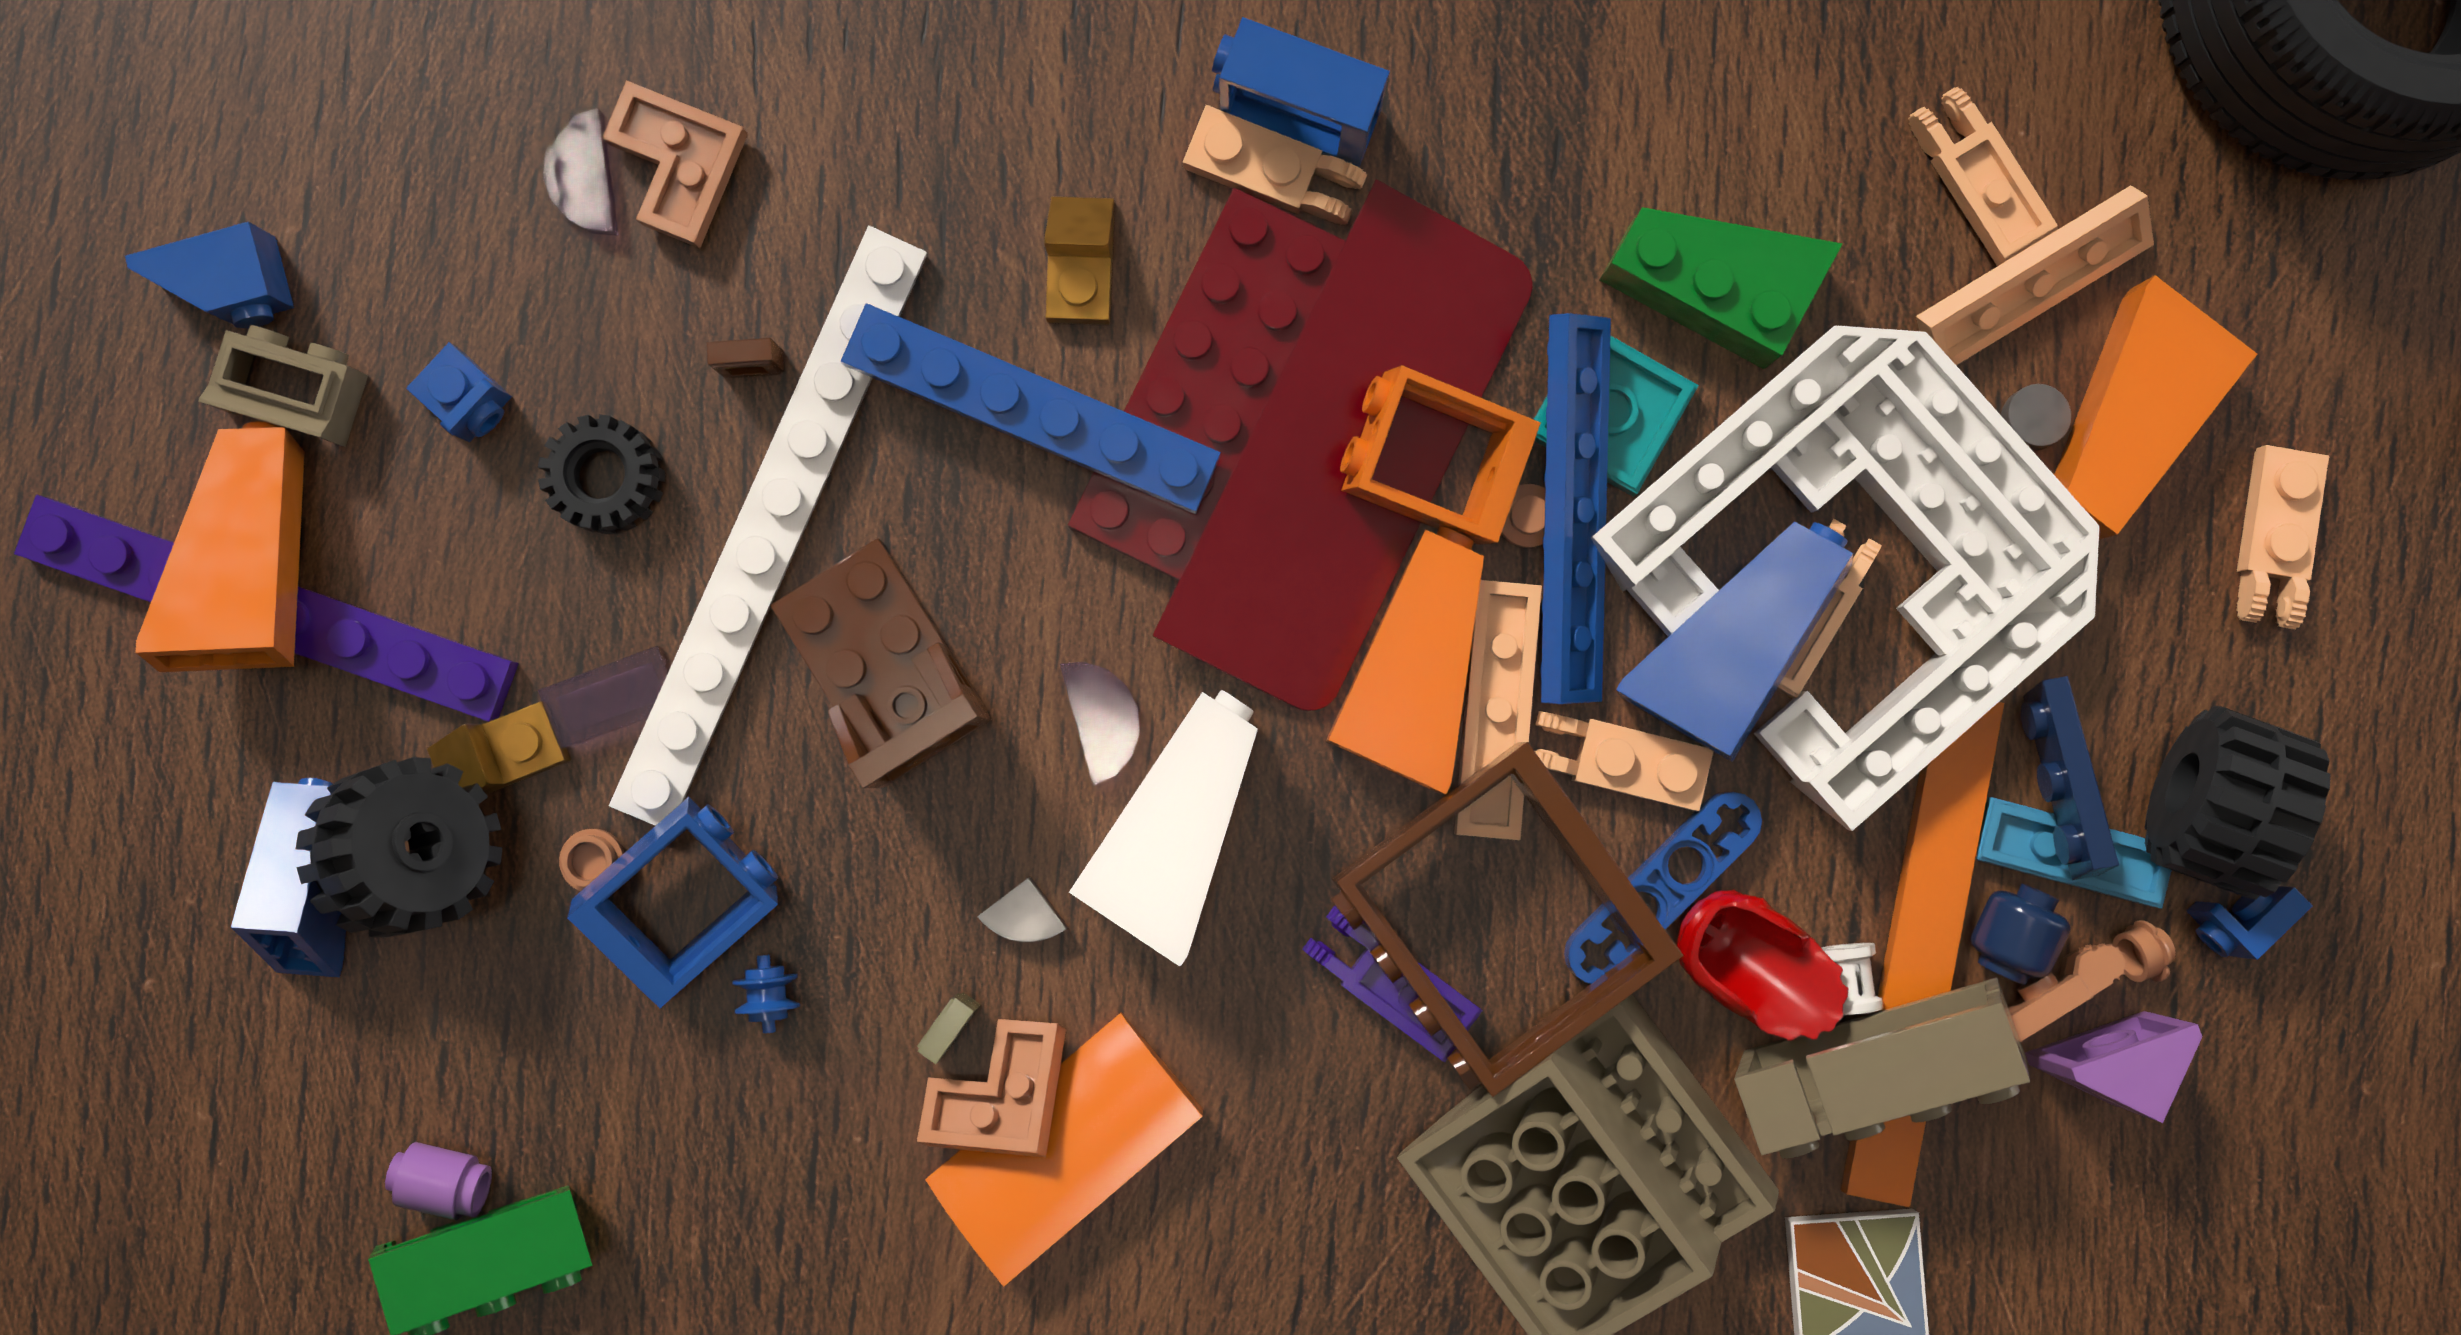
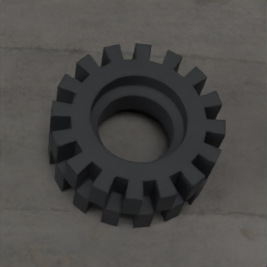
[538,414,665,534]

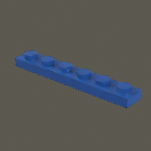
[840,303,1221,514]
[1540,313,1611,704]

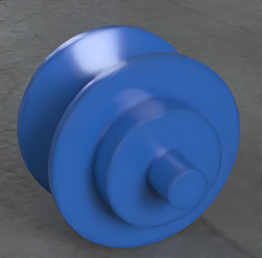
[732,954,800,1033]

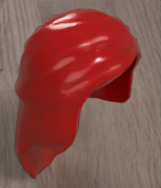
[1677,890,1849,1040]

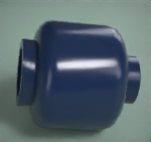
[1971,884,2071,985]

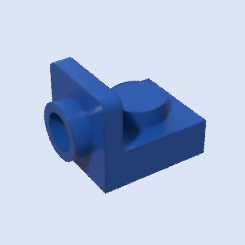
[406,342,512,443]
[2187,886,2313,960]

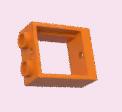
[1340,365,1541,545]

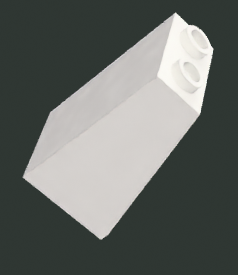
[1069,690,1258,966]

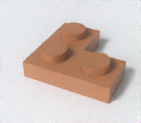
[602,80,748,248]
[917,1019,1066,1158]

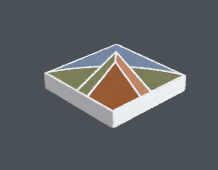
[1785,1208,1929,1335]

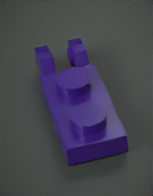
[1302,906,1483,1062]

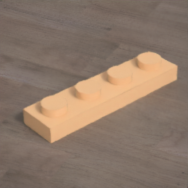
[1916,185,2154,365]
[1454,580,1542,840]

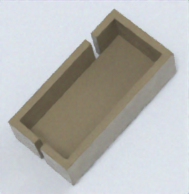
[1734,978,2030,1158]

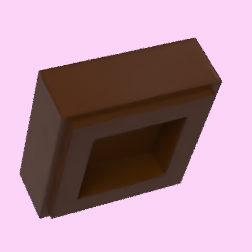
[706,338,785,378]

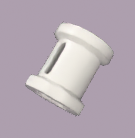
[1821,943,1884,1015]

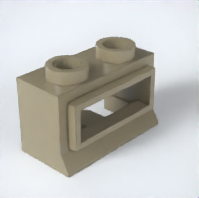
[198,325,368,447]

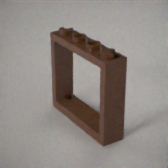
[1331,742,1684,1097]

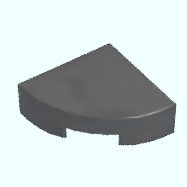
[977,877,1068,942]

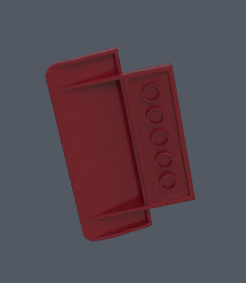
[1068,179,1532,711]

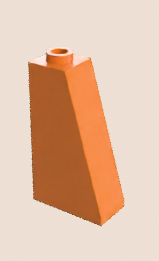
[2054,275,2257,540]
[135,421,305,672]
[1326,526,1484,795]

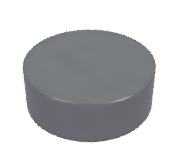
[2001,384,2071,450]

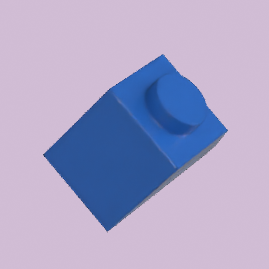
[125,221,294,328]

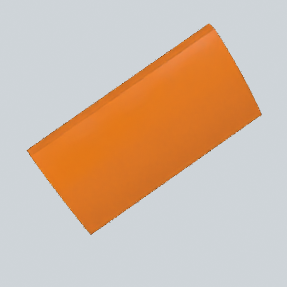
[925,1012,1203,1287]

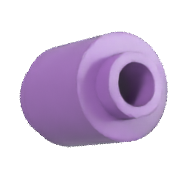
[385,1142,492,1220]

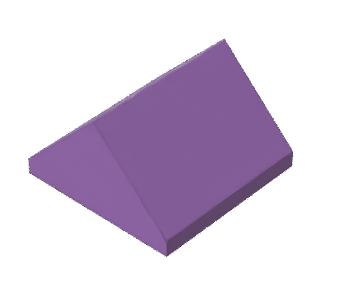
[2025,1011,2202,1123]

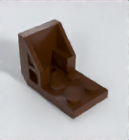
[770,538,991,788]

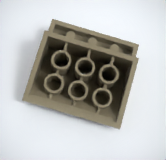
[1397,994,1779,1335]

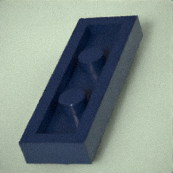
[2021,676,2119,881]

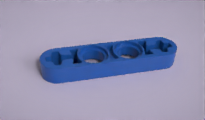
[1564,792,1762,984]

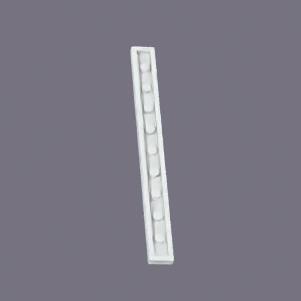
[609,225,927,826]

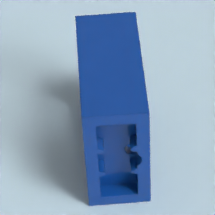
[1212,17,1390,168]
[567,797,778,1008]

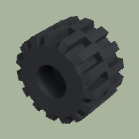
[2144,706,2331,900]
[295,757,503,938]

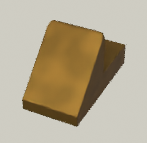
[1044,196,1115,325]
[427,701,571,794]

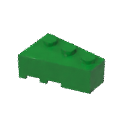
[1599,207,1843,369]
[368,1185,592,1335]

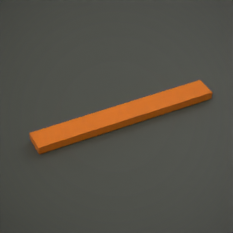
[1841,702,2005,1208]

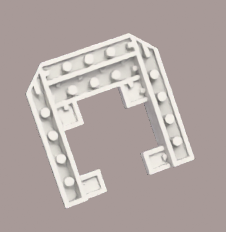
[1591,326,2099,831]

